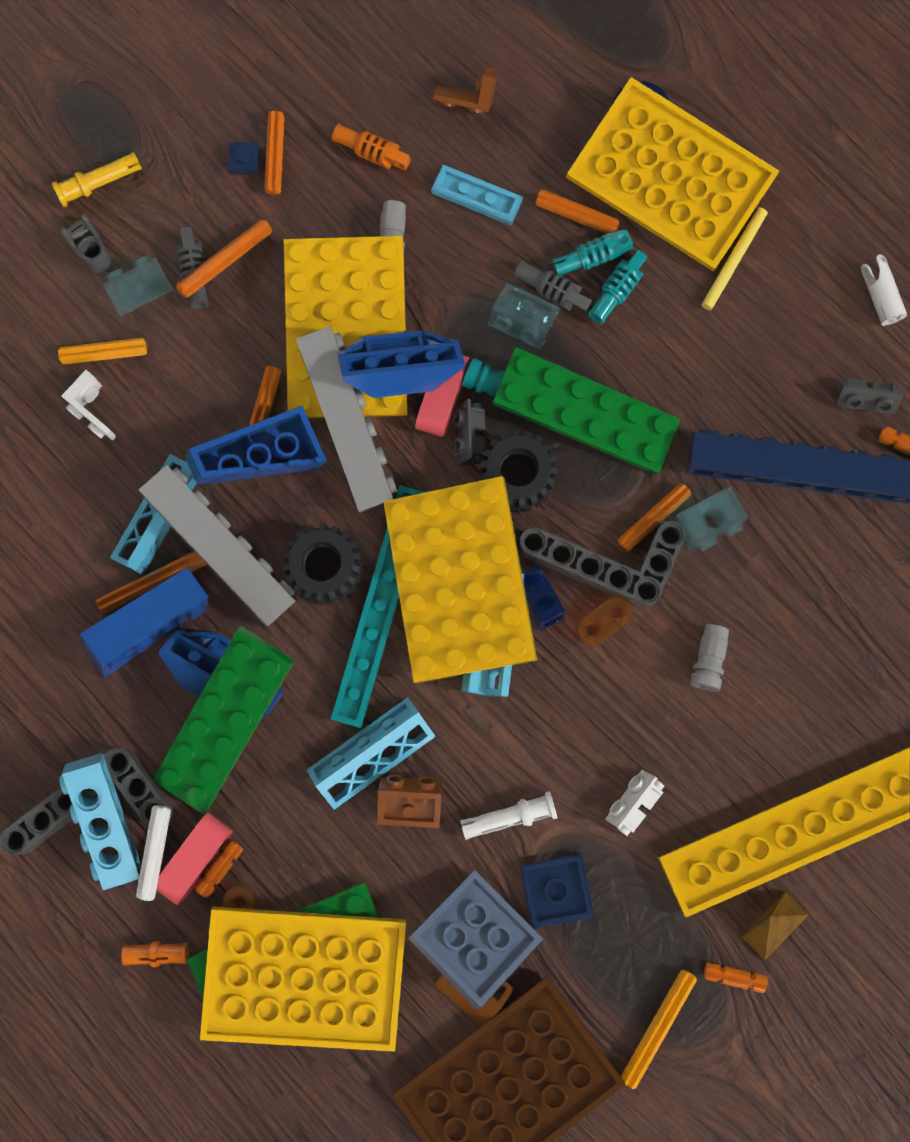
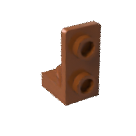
[432,66,499,113]

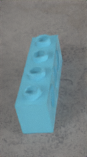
[59,753,142,890]

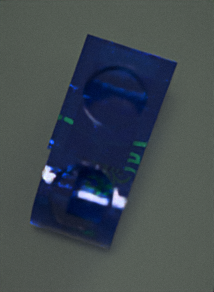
[523,567,565,631]

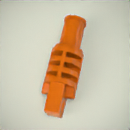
[332,123,410,171]

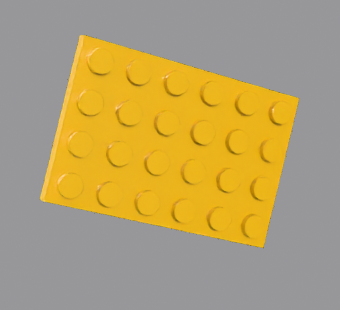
[566,77,779,272]
[284,236,408,419]
[383,476,537,683]
[200,907,406,1052]

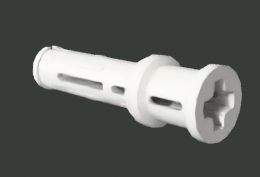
[460,791,557,840]

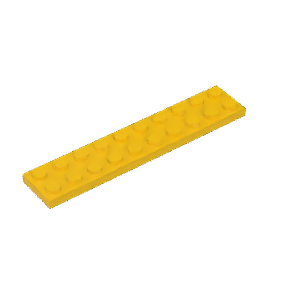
[658,747,910,918]

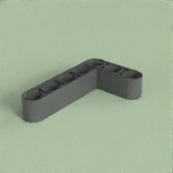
[519,521,685,608]
[0,748,174,855]

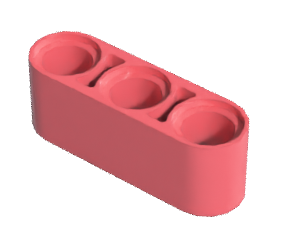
[415,355,470,438]
[157,812,234,906]

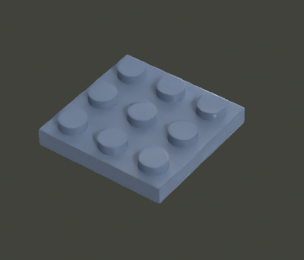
[408,870,543,1010]

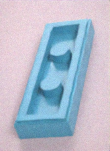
[431,164,523,226]

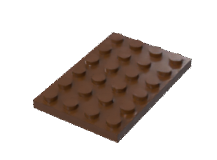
[392,975,626,1142]

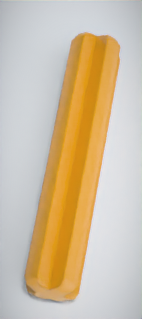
[58,338,147,364]

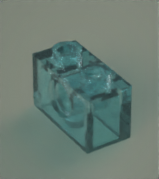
[673,486,749,552]

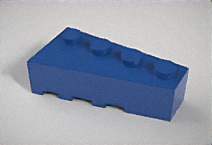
[185,406,327,485]
[80,567,208,679]

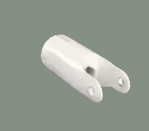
[861,254,907,326]

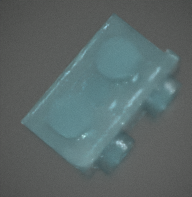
[103,255,173,316]
[488,283,561,349]

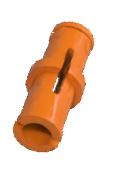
[121,941,190,967]

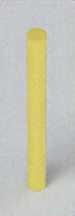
[701,207,768,311]

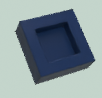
[228,142,260,175]

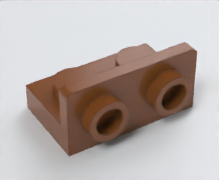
[377,775,442,828]

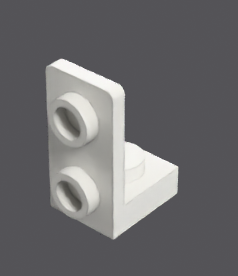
[62,370,116,441]

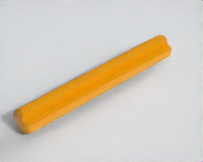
[621,969,697,1089]

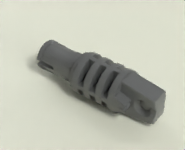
[175,227,209,309]
[513,260,592,312]

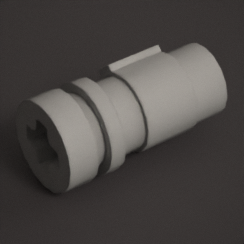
[379,200,406,249]
[690,624,729,692]

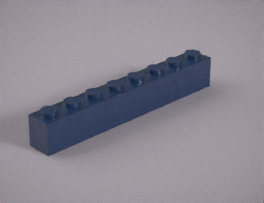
[686,429,910,505]

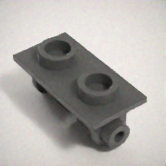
[836,377,904,414]
[453,399,486,465]

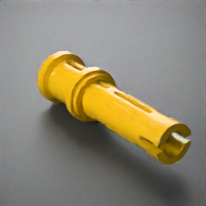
[52,152,142,207]

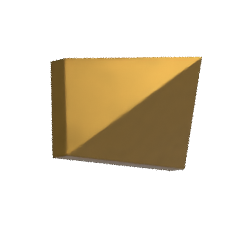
[741,891,808,960]

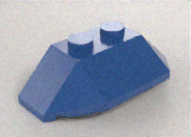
[338,330,465,398]
[159,630,283,717]

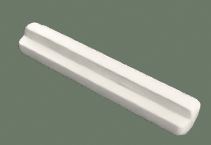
[136,805,171,901]

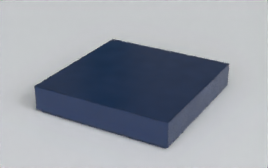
[519,853,595,929]

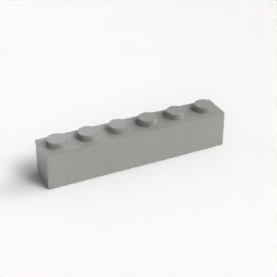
[296,326,398,512]
[139,465,295,627]

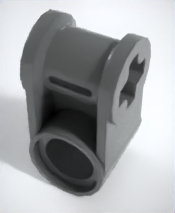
[60,213,112,273]

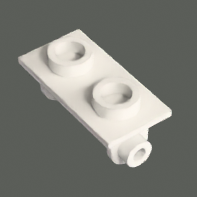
[605,770,664,836]

